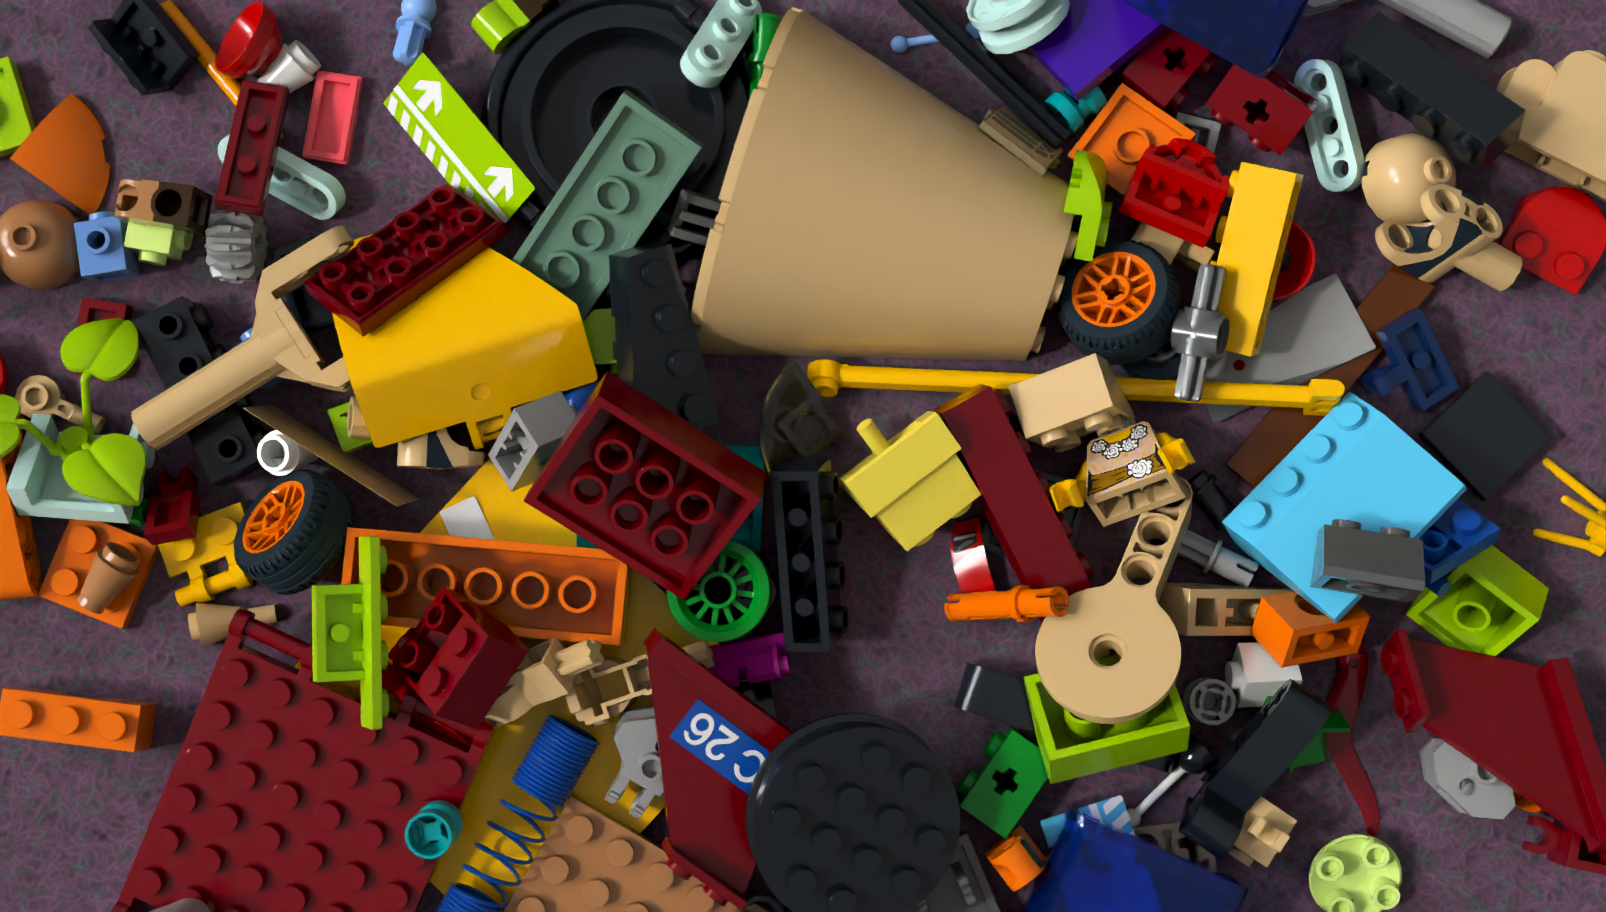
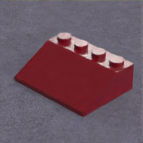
[523,371,766,600]

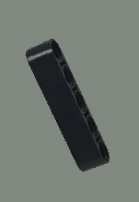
[954,662,1176,773]

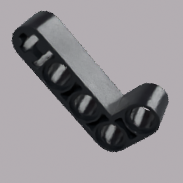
[1179,679,1332,859]

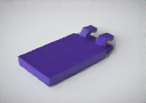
[1027,0,1185,101]

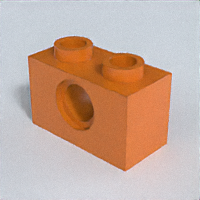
[1250,591,1370,668]

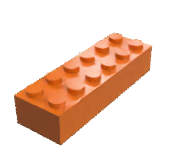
[341,527,632,646]

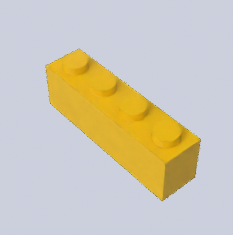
[1210,162,1304,357]

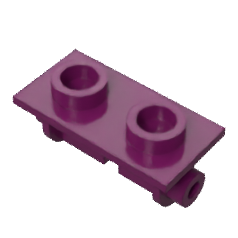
[708,633,792,687]

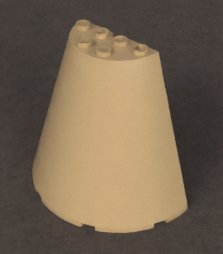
[691,7,1081,361]

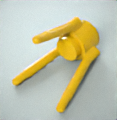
[1533,458,1606,557]

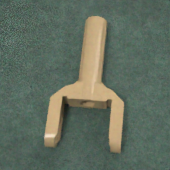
[131,225,354,450]

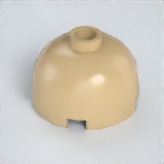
[1362,133,1456,224]

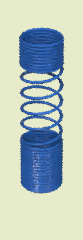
[436,714,600,912]

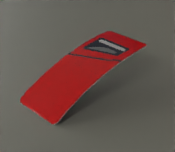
[950,518,996,593]

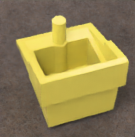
[839,411,981,552]

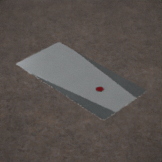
[1205,274,1376,423]

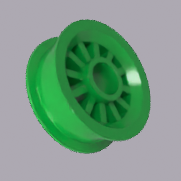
[667,540,772,642]

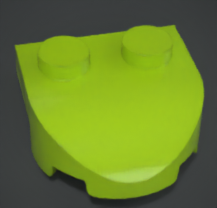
[1064,149,1113,262]

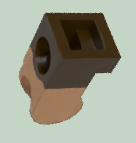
[114,179,213,236]

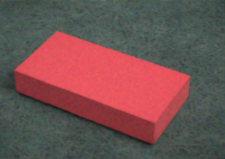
[302,70,364,167]

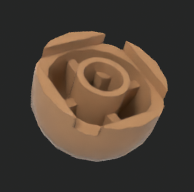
[0,200,82,290]

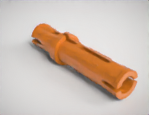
[944,585,1070,623]

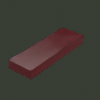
[214,80,290,217]

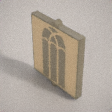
[978,103,1065,176]

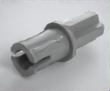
[1177,529,1259,588]

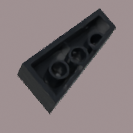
[609,242,720,430]

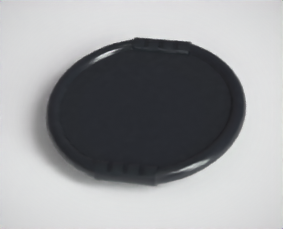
[481,0,752,262]

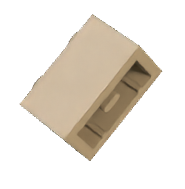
[1008,353,1135,452]

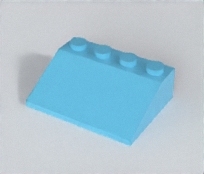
[1222,391,1467,624]

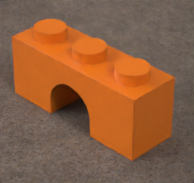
[0,686,157,752]

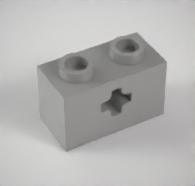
[488,391,578,492]

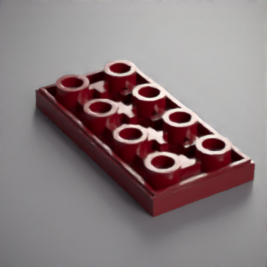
[304,183,508,337]

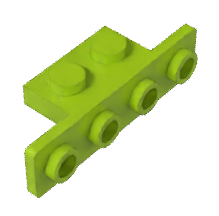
[312,536,389,730]

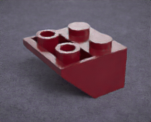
[393,586,529,728]

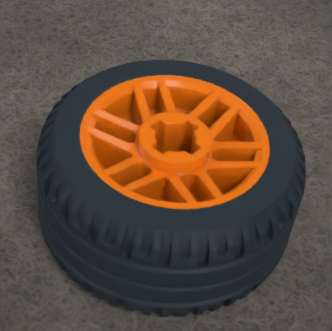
[1056,239,1182,366]
[234,469,355,595]

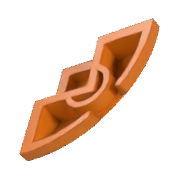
[10,93,111,215]

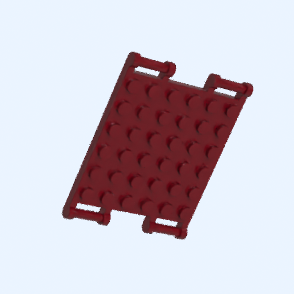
[111,607,497,912]

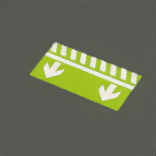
[383,52,535,223]

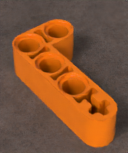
[0,413,42,601]

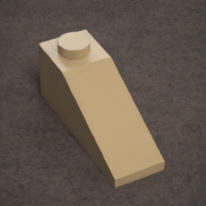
[1158,583,1293,636]

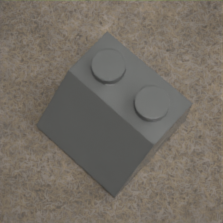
[1310,519,1425,603]

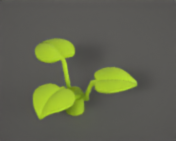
[0,318,146,506]

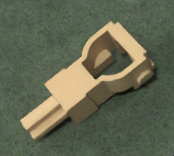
[485,637,604,728]
[565,640,714,728]

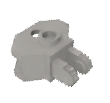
[604,706,663,818]
[1419,738,1516,819]

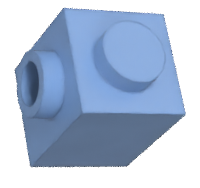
[74,211,140,283]

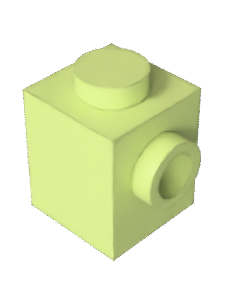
[124,222,193,266]

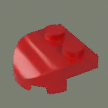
[1118,138,1229,248]
[1497,185,1606,295]

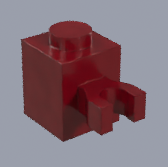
[1522,815,1606,875]

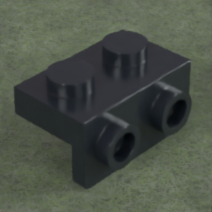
[88,0,200,95]

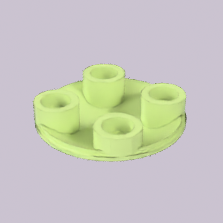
[1308,834,1402,912]

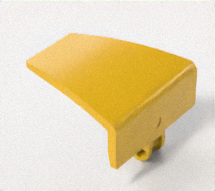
[332,234,598,450]

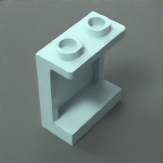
[6,414,155,524]

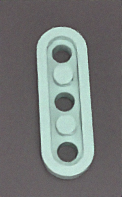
[680,0,762,88]
[1294,59,1366,192]
[218,133,346,220]

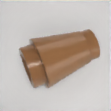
[77,542,141,614]

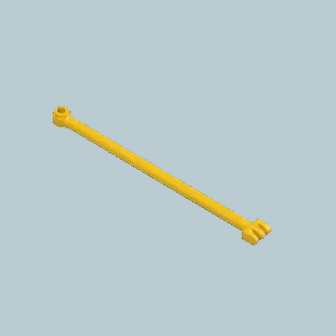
[807,359,1345,416]

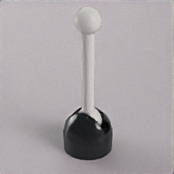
[1127,734,1218,827]

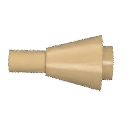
[188,603,277,648]

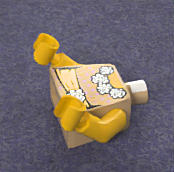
[1049,418,1196,527]

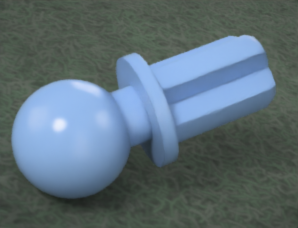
[393,0,437,66]

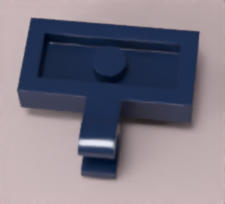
[1360,308,1460,411]

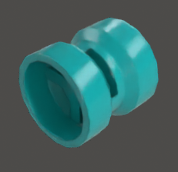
[1043,86,1107,135]
[405,800,463,859]

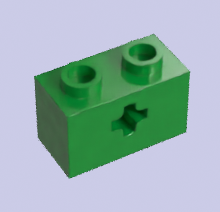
[956,727,1048,839]

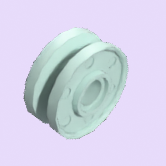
[966,0,1070,54]

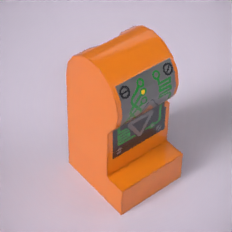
[983,824,1045,892]

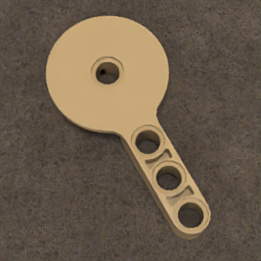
[1035,476,1193,724]

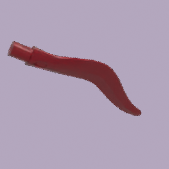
[1325,633,1380,837]

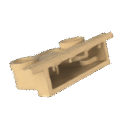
[1497,50,1606,202]

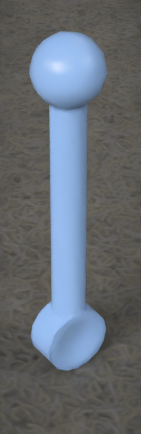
[891,22,981,53]

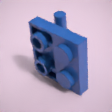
[1419,498,1500,597]

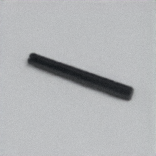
[898,0,1072,149]

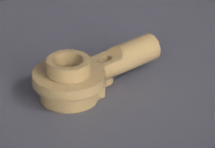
[15,375,106,434]

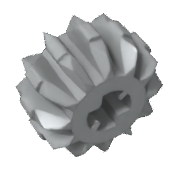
[204,210,269,284]

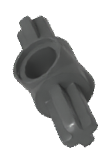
[1171,264,1230,402]

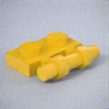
[158,502,254,607]

